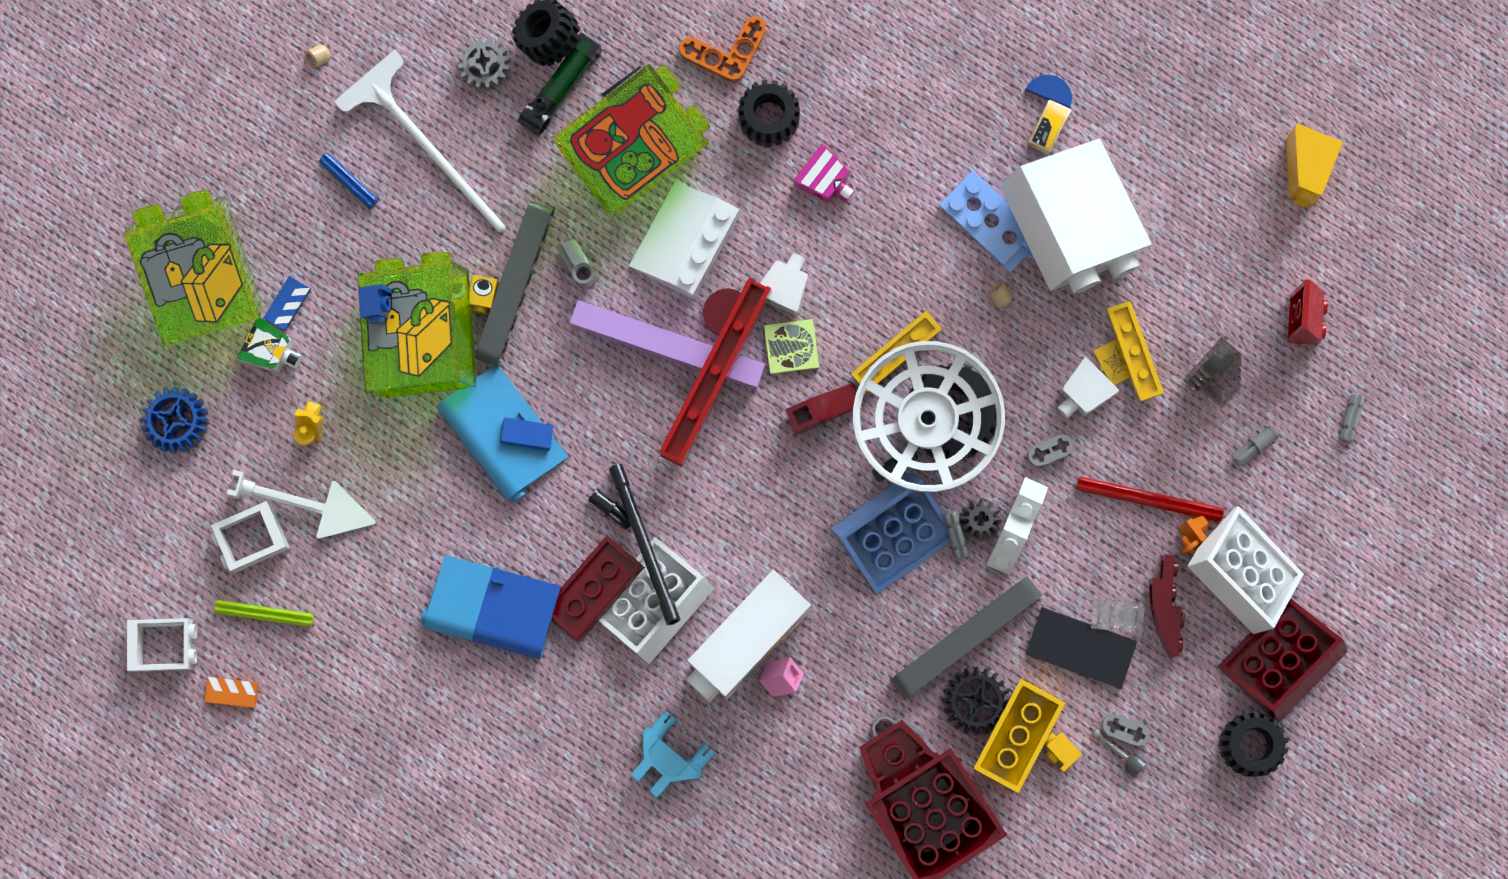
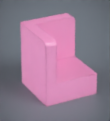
[759,657,804,697]

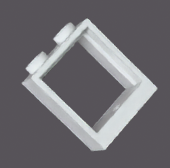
[211,501,290,573]
[127,618,197,672]

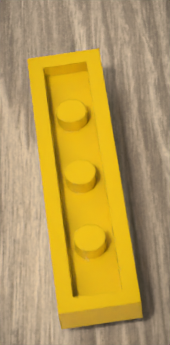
[1106,301,1164,403]
[851,311,942,394]

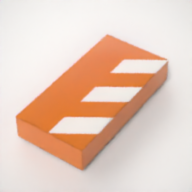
[204,677,259,708]

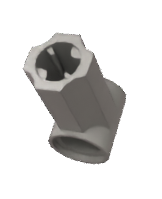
[557,239,597,289]

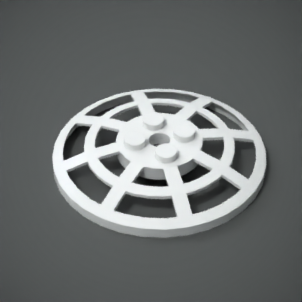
[853,341,1005,492]

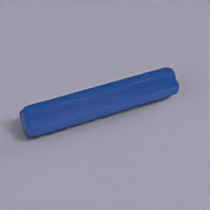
[319,153,378,209]

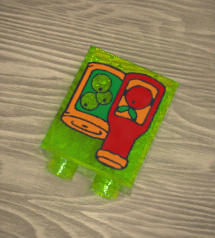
[550,63,710,216]

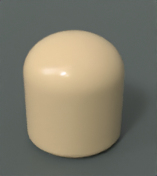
[305,45,330,69]
[988,282,1013,308]

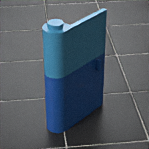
[421,555,561,660]

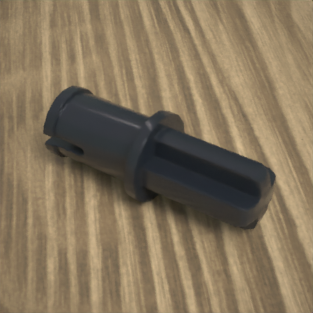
[588,488,631,530]

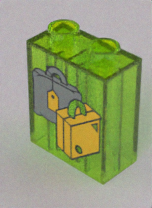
[123,189,263,347]
[357,252,477,398]

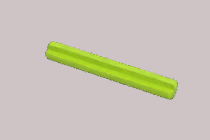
[214,600,314,627]

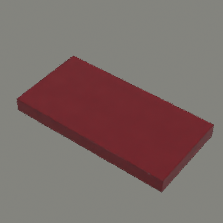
[551,535,645,643]

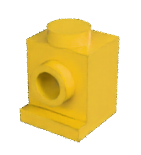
[1044,732,1082,772]

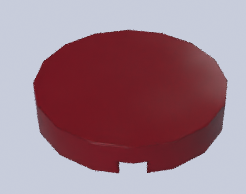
[703,288,741,336]

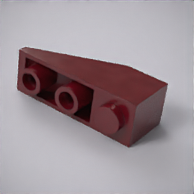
[785,383,863,436]

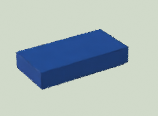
[500,417,553,451]

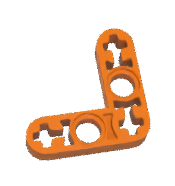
[679,16,766,82]

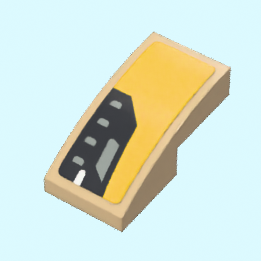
[1027,99,1071,155]

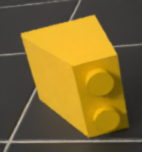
[1285,123,1343,208]

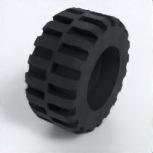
[908,363,996,461]

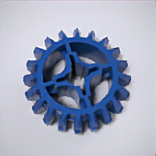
[140,386,209,454]

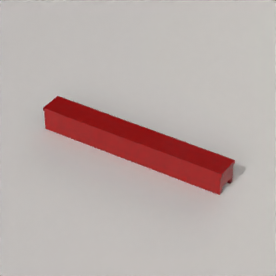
[659,277,772,467]

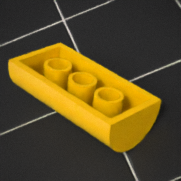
[973,679,1065,793]

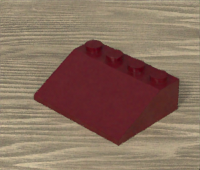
[1218,598,1348,722]

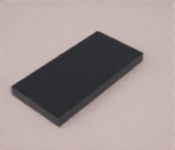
[1025,607,1137,689]

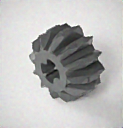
[959,499,1002,542]

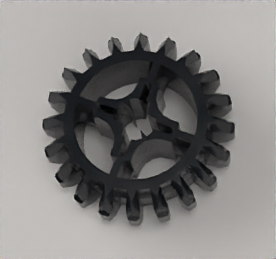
[942,667,1009,736]

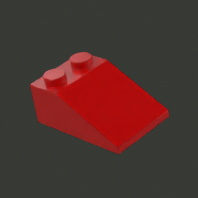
[1287,279,1328,345]

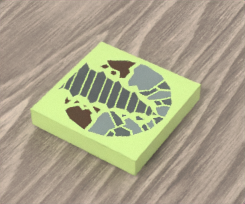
[764,319,819,375]

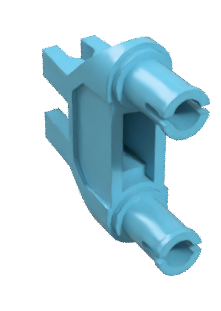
[631,710,716,798]

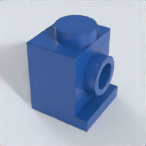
[358,284,392,324]

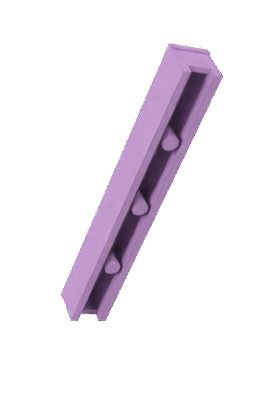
[570,300,765,390]

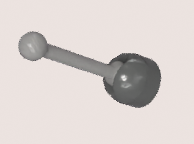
[1092,729,1147,778]

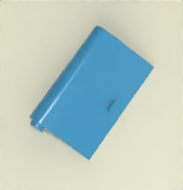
[436,365,568,503]

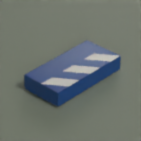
[264,276,311,331]

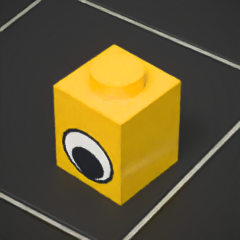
[467,275,500,315]

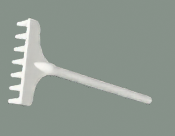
[334,49,506,233]

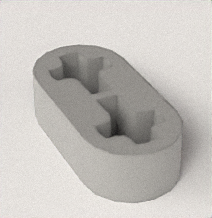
[1027,434,1073,467]
[1102,714,1149,746]

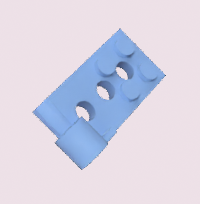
[939,171,1035,273]

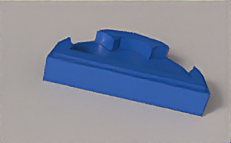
[1025,74,1072,109]

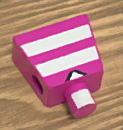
[793,144,855,203]

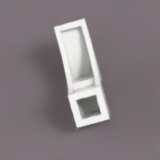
[987,477,1048,575]

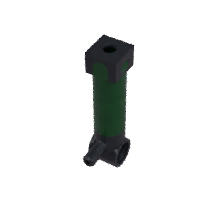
[518,32,602,136]

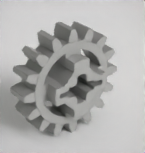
[457,37,511,91]

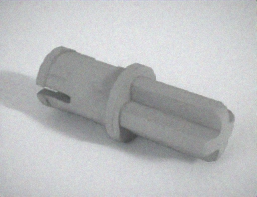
[1232,425,1279,466]

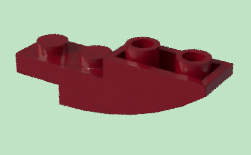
[1149,554,1185,658]

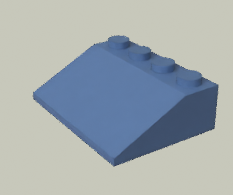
[831,471,951,594]

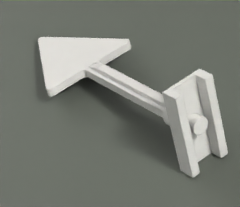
[226,470,375,539]

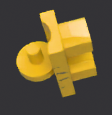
[293,401,324,446]

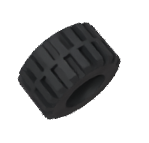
[512,0,580,66]
[738,80,800,147]
[1219,712,1288,777]

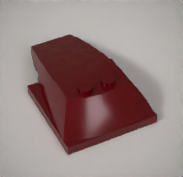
[859,720,1008,879]

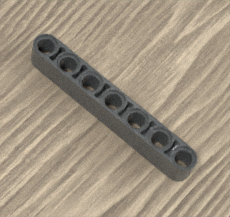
[475,201,555,366]
[890,576,1043,700]

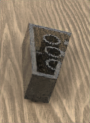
[1185,337,1241,408]

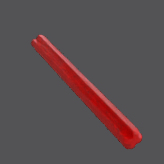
[1076,477,1224,522]

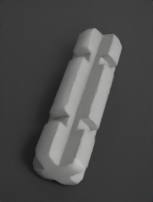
[1339,394,1364,442]
[944,510,969,559]

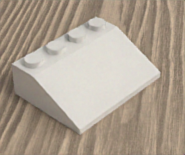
[629,182,740,300]
[1187,506,1303,634]
[599,537,715,664]

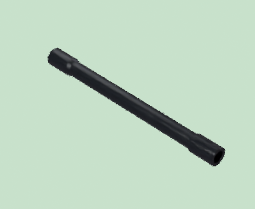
[609,464,681,625]

